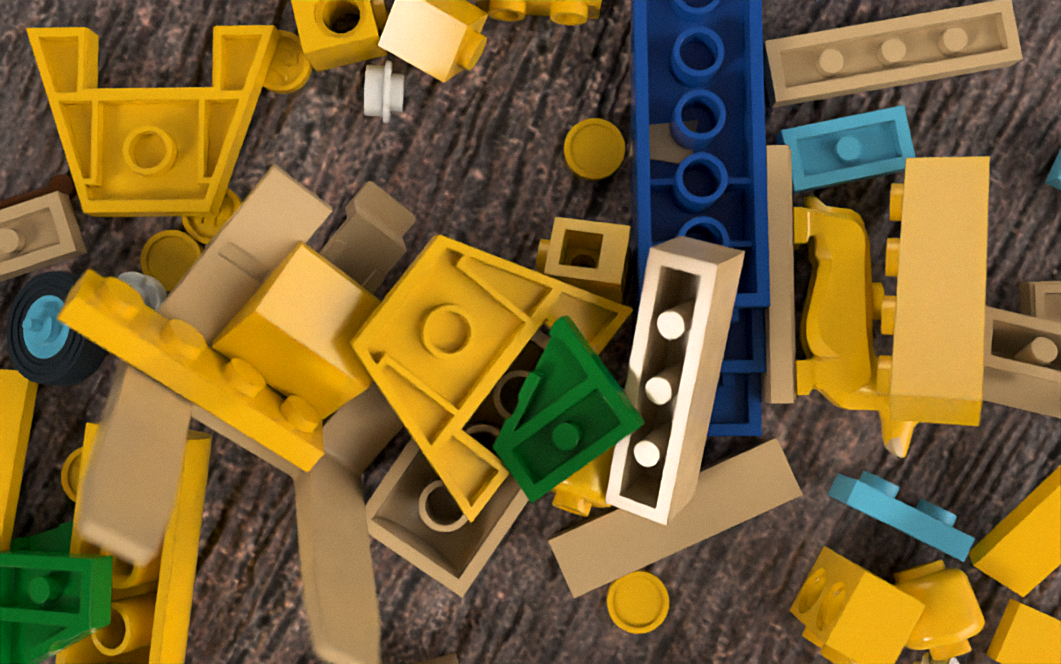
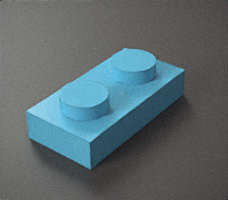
[775,105,916,195]
[827,470,975,562]

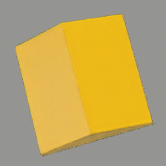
[212,241,382,420]

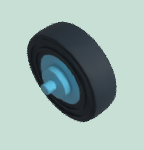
[7,271,108,386]

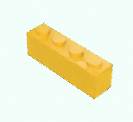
[877,156,990,426]

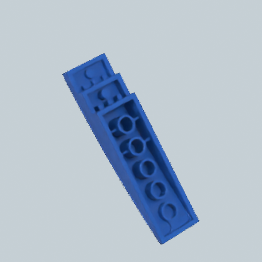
[631,0,770,436]

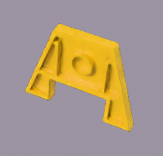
[26,25,281,217]
[349,234,633,523]

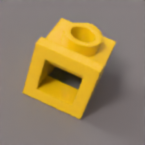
[536,217,631,305]

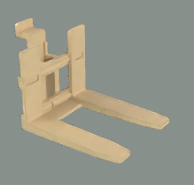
[78,164,416,664]

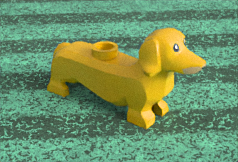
[792,195,923,459]

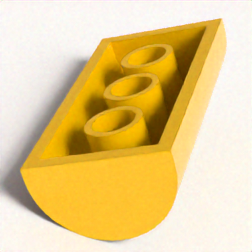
[55,422,213,664]

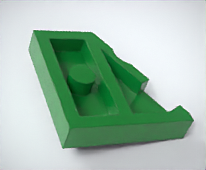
[493,315,646,504]
[0,550,113,664]

